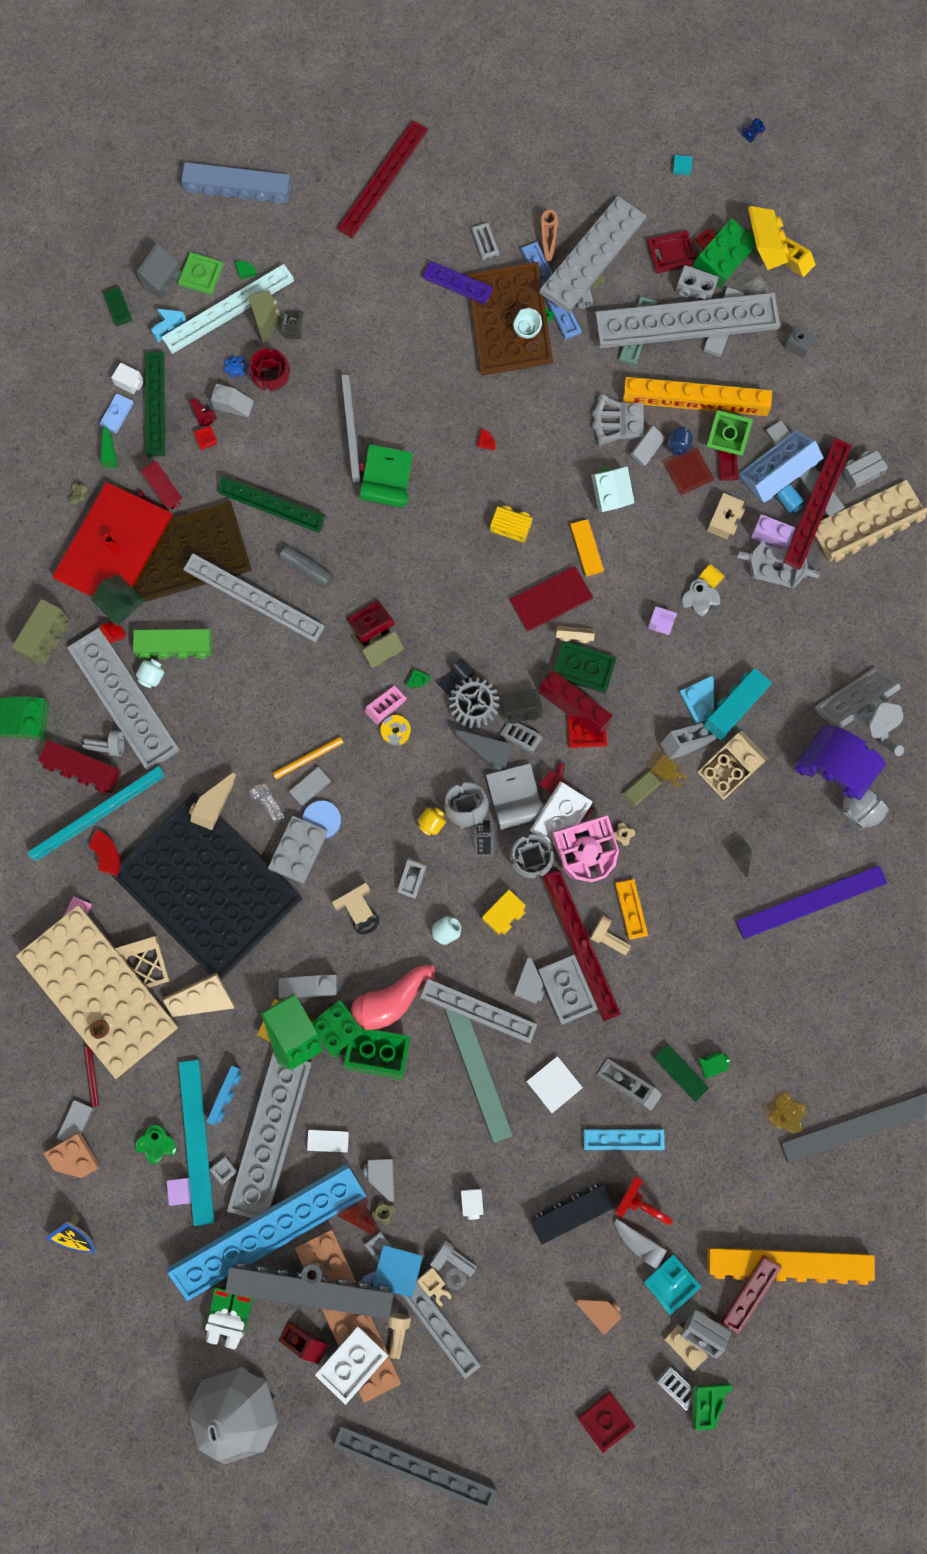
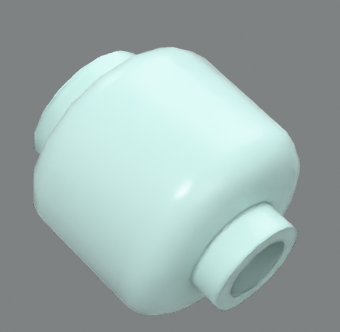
[136,659,164,688]
[432,916,461,945]

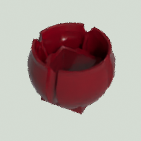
[248,348,290,392]

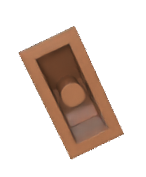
[575,1298,622,1335]

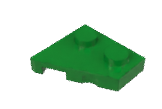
[692,1383,733,1431]

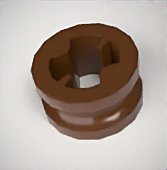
[90,1020,109,1039]

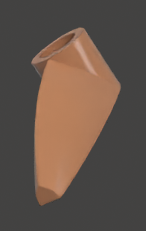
[541,210,559,262]

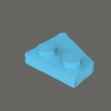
[679,676,714,725]

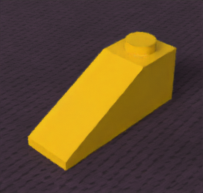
[784,237,816,277]

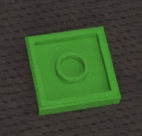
[177,252,224,295]

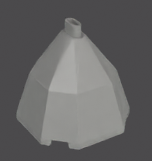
[188,1367,279,1464]

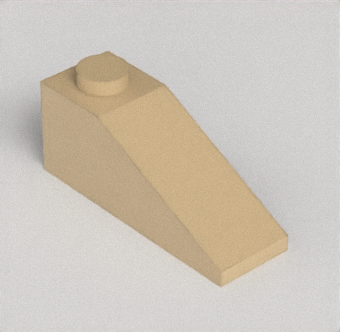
[189,773,236,830]

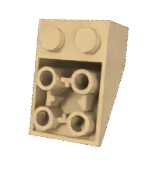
[698,731,769,800]

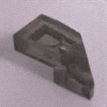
[724,835,752,877]

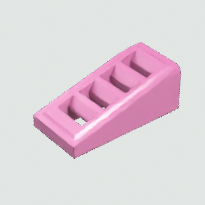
[365,685,407,725]

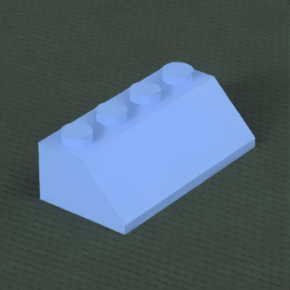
[738,430,823,502]

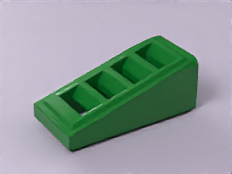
[100,427,118,468]

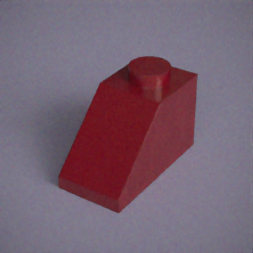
[279,1322,328,1364]

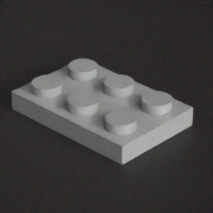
[268,816,328,885]
[538,955,598,1025]

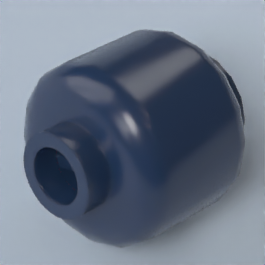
[667,427,693,456]

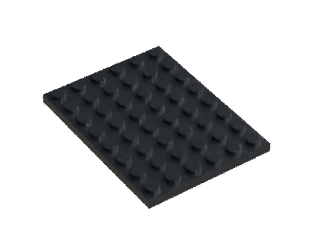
[111,792,303,981]

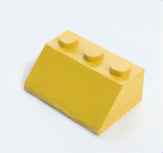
[748,206,790,270]

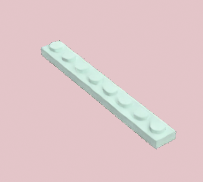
[162,264,294,354]

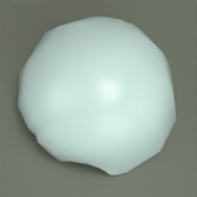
[513,308,542,339]

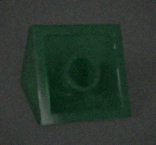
[90,574,145,626]

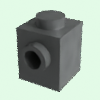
[784,326,815,358]

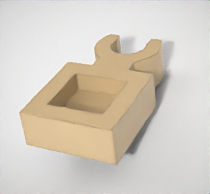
[417,1267,451,1306]

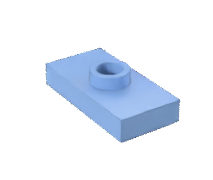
[100,393,133,434]

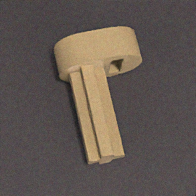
[590,915,631,956]
[387,1313,411,1359]

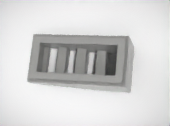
[500,719,543,755]
[655,1365,693,1411]

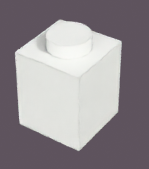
[111,363,143,394]
[461,1189,483,1220]

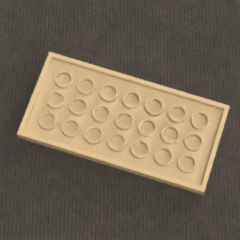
[16,905,179,1079]

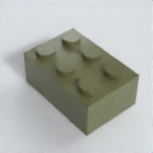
[12,599,70,668]

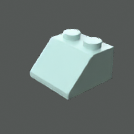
[591,466,634,512]

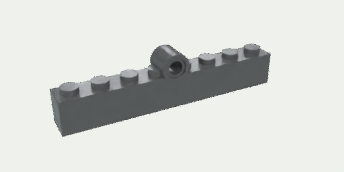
[225,1261,395,1319]

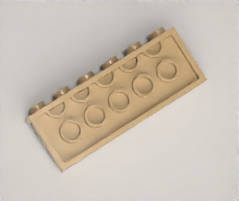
[814,480,927,562]

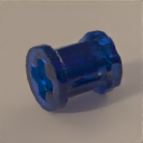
[742,118,765,143]

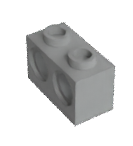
[676,265,719,301]

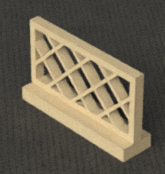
[115,935,170,988]

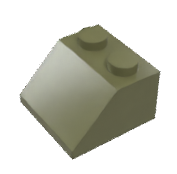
[248,290,280,344]
[351,627,404,668]

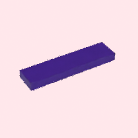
[422,261,493,305]

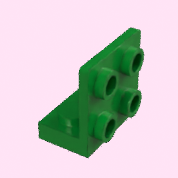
[311,1000,363,1058]

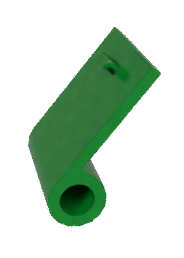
[360,444,413,508]

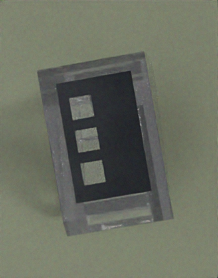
[474,819,494,857]

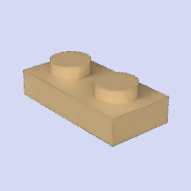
[556,626,595,643]
[664,1324,708,1371]

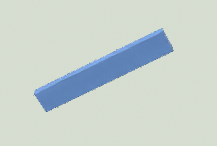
[521,242,582,340]

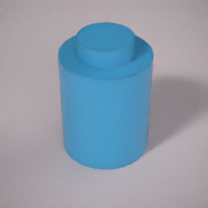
[776,485,805,514]

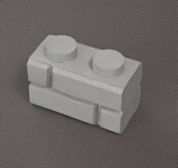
[841,450,888,490]
[680,1310,731,1359]

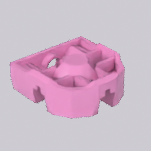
[551,815,619,882]

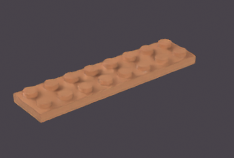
[295,1229,401,1403]

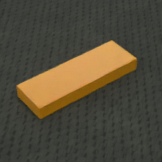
[570,519,604,577]
[615,879,648,940]

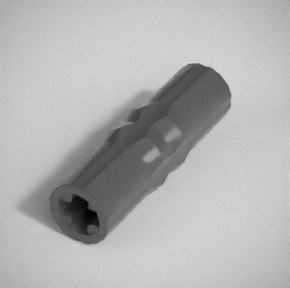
[279,545,334,589]

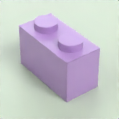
[751,514,796,550]

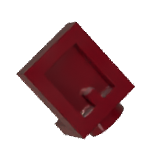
[190,398,217,426]

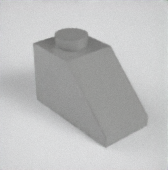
[211,384,254,418]
[514,958,545,1004]
[364,1159,395,1201]

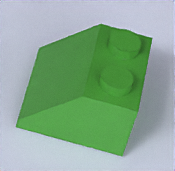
[707,410,753,456]

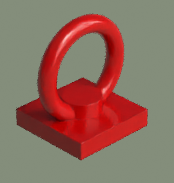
[615,1177,673,1226]

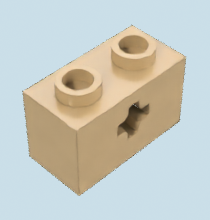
[707,493,745,540]

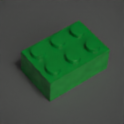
[693,218,756,288]

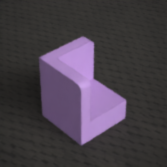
[648,606,677,635]
[167,1178,191,1206]

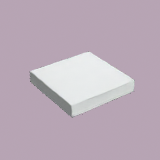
[527,1056,582,1113]

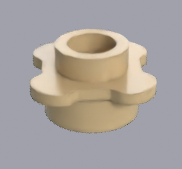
[614,823,635,846]

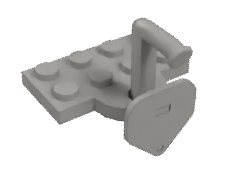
[815,667,904,756]

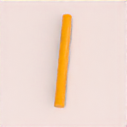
[273,737,343,779]

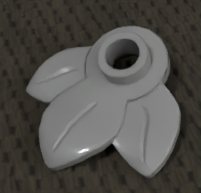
[682,579,720,617]

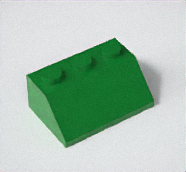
[344,1028,411,1080]

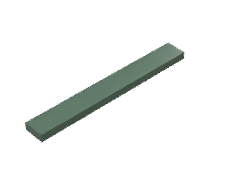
[445,985,512,1143]

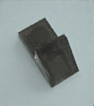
[282,311,304,339]

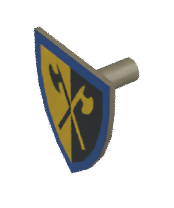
[46,1214,96,1253]

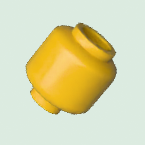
[418,807,446,836]

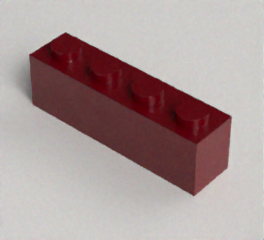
[539,671,613,738]
[38,740,121,794]

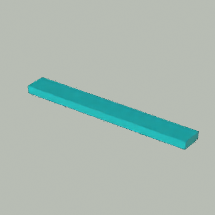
[27,766,165,861]
[179,1060,215,1226]

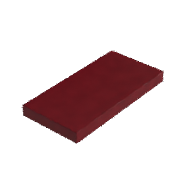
[510,566,593,632]

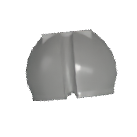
[444,782,489,829]
[841,789,889,828]
[510,834,554,879]

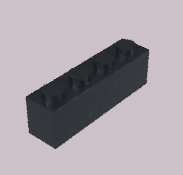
[530,1183,615,1245]

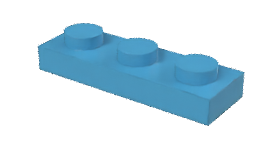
[207,1066,242,1125]

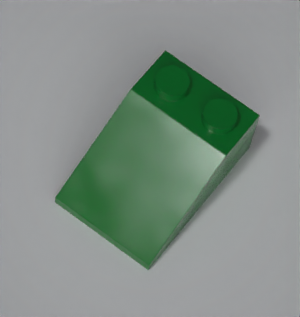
[0,697,50,740]
[261,994,323,1070]

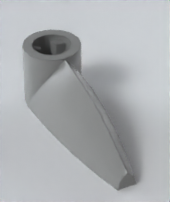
[614,1219,667,1268]

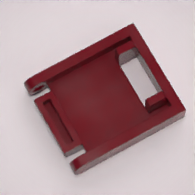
[647,231,696,274]

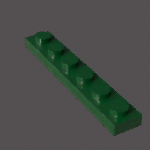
[145,352,166,457]
[218,475,326,533]

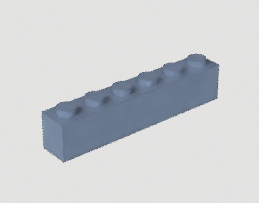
[181,162,292,204]

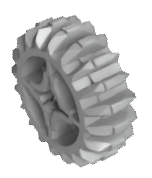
[449,677,500,728]

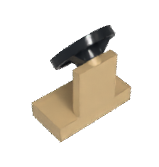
[332,883,380,935]

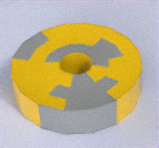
[381,715,411,746]

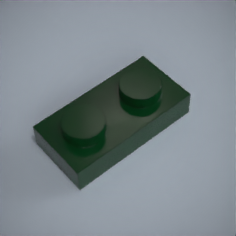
[103,287,133,327]

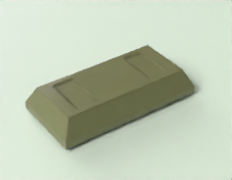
[621,769,662,808]

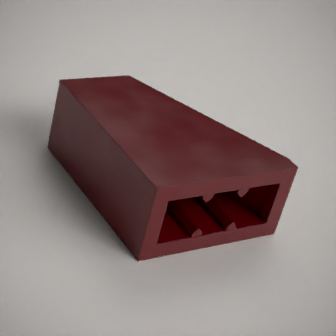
[139,461,183,510]

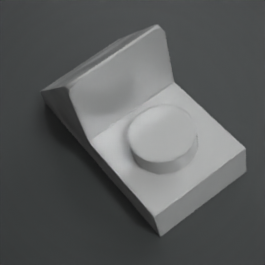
[397,858,427,899]

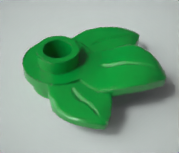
[136,1124,176,1165]

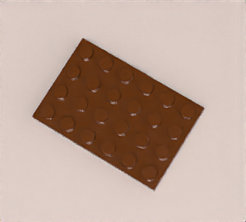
[467,262,554,376]

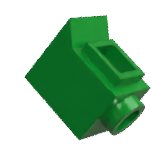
[696,1052,731,1079]

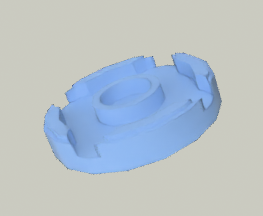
[303,801,341,838]

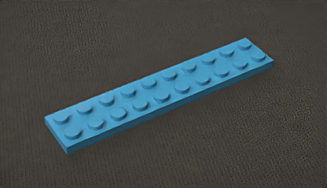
[167,1164,366,1301]

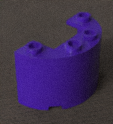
[795,725,886,800]

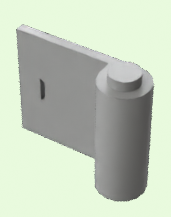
[486,764,546,830]

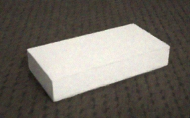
[307,1130,349,1152]

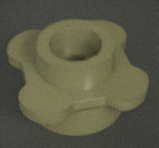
[372,1200,396,1225]

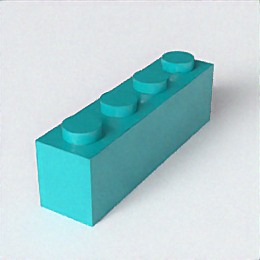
[704,668,772,741]

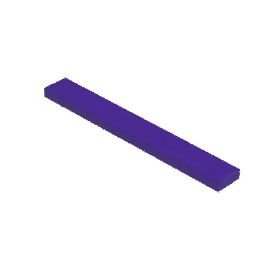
[736,865,887,940]

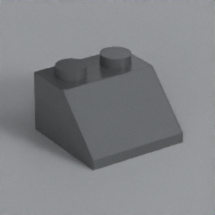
[137,243,181,299]

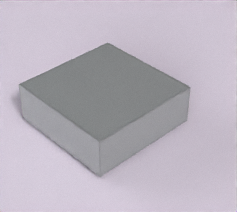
[209,1156,238,1185]

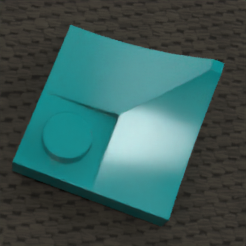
[643,1254,701,1315]

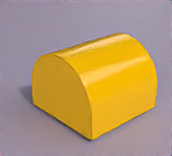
[698,564,725,589]

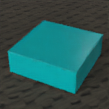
[673,155,693,176]

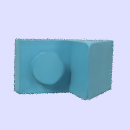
[151,309,187,343]

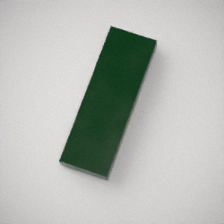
[653,1044,709,1102]

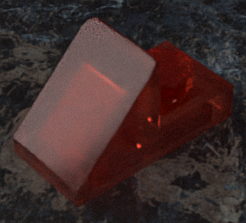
[338,1203,378,1236]

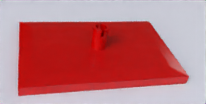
[52,482,173,611]

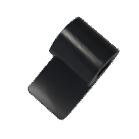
[437,658,476,696]

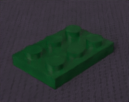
[553,641,617,694]

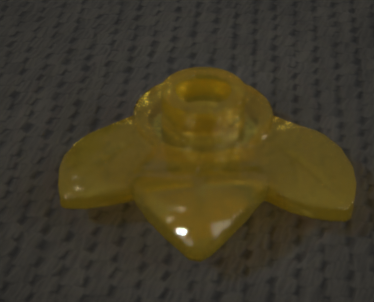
[770,1093,807,1133]

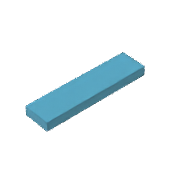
[584,1129,665,1150]

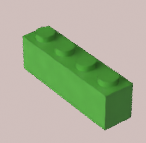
[133,629,212,660]

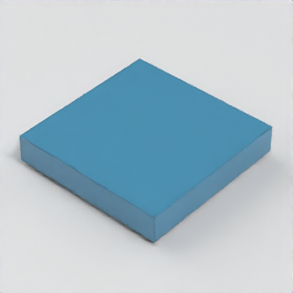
[373,1245,423,1297]

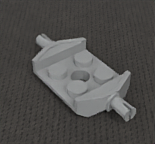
[737,541,820,589]

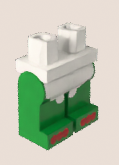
[205,1286,254,1349]

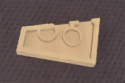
[163,973,235,1017]

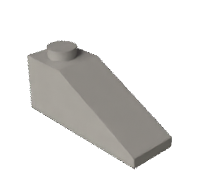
[661,722,718,760]
[279,975,338,998]
[597,1058,662,1111]

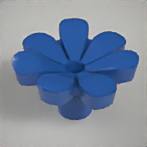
[224,355,248,378]

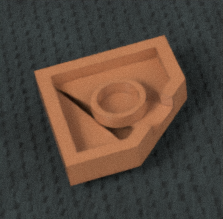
[44,1132,100,1178]

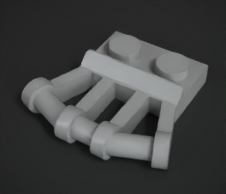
[592,394,644,446]

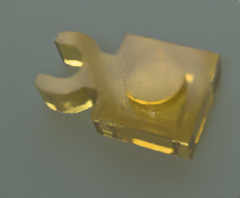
[651,755,687,788]

